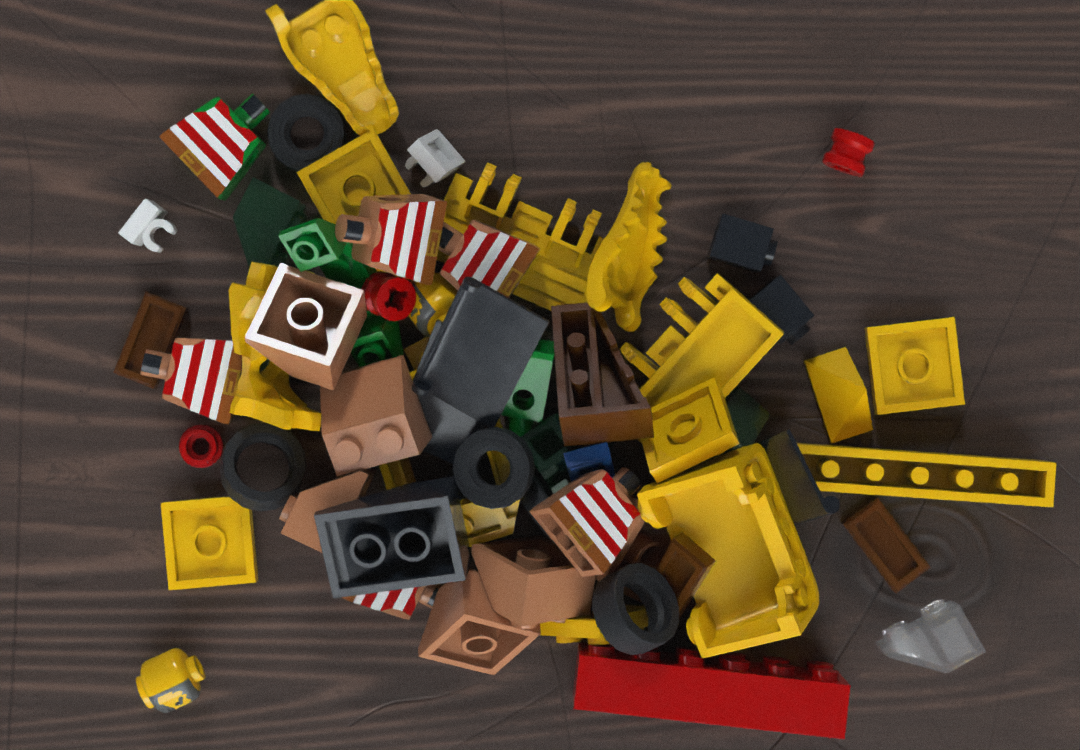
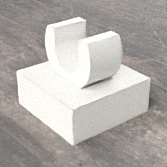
[405,129,466,187]
[118,198,177,253]

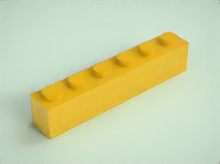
[797,443,1056,507]

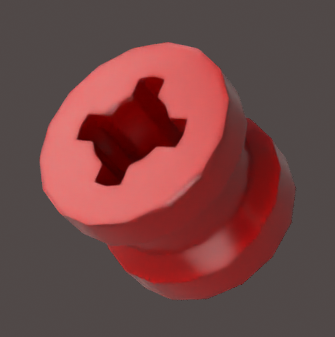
[821,128,875,177]
[361,271,416,321]

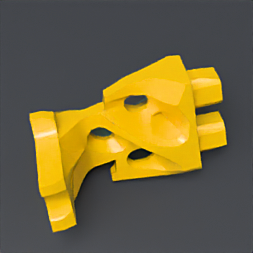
[228,262,321,431]

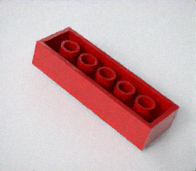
[573,642,851,739]

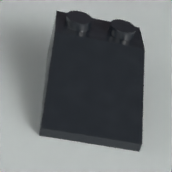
[314,476,472,598]

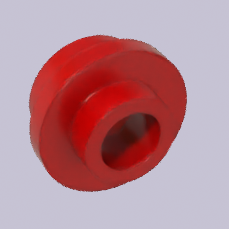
[179,424,224,468]

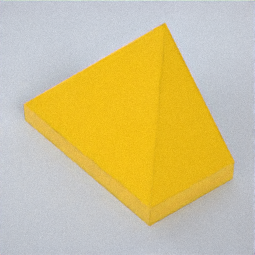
[803,347,873,444]

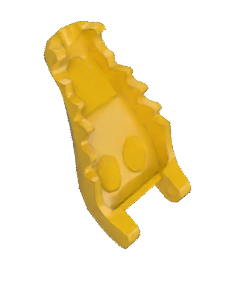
[265,0,399,136]
[586,162,672,332]

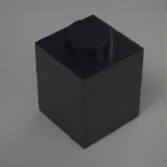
[707,213,778,273]
[748,275,815,346]

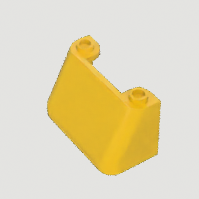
[637,443,819,659]

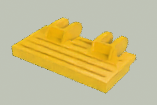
[437,163,604,312]
[620,273,784,443]

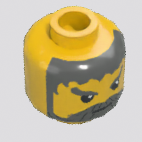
[408,273,458,337]
[136,648,205,713]

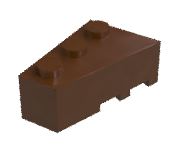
[551,302,654,447]

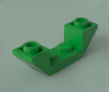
[278,218,404,367]

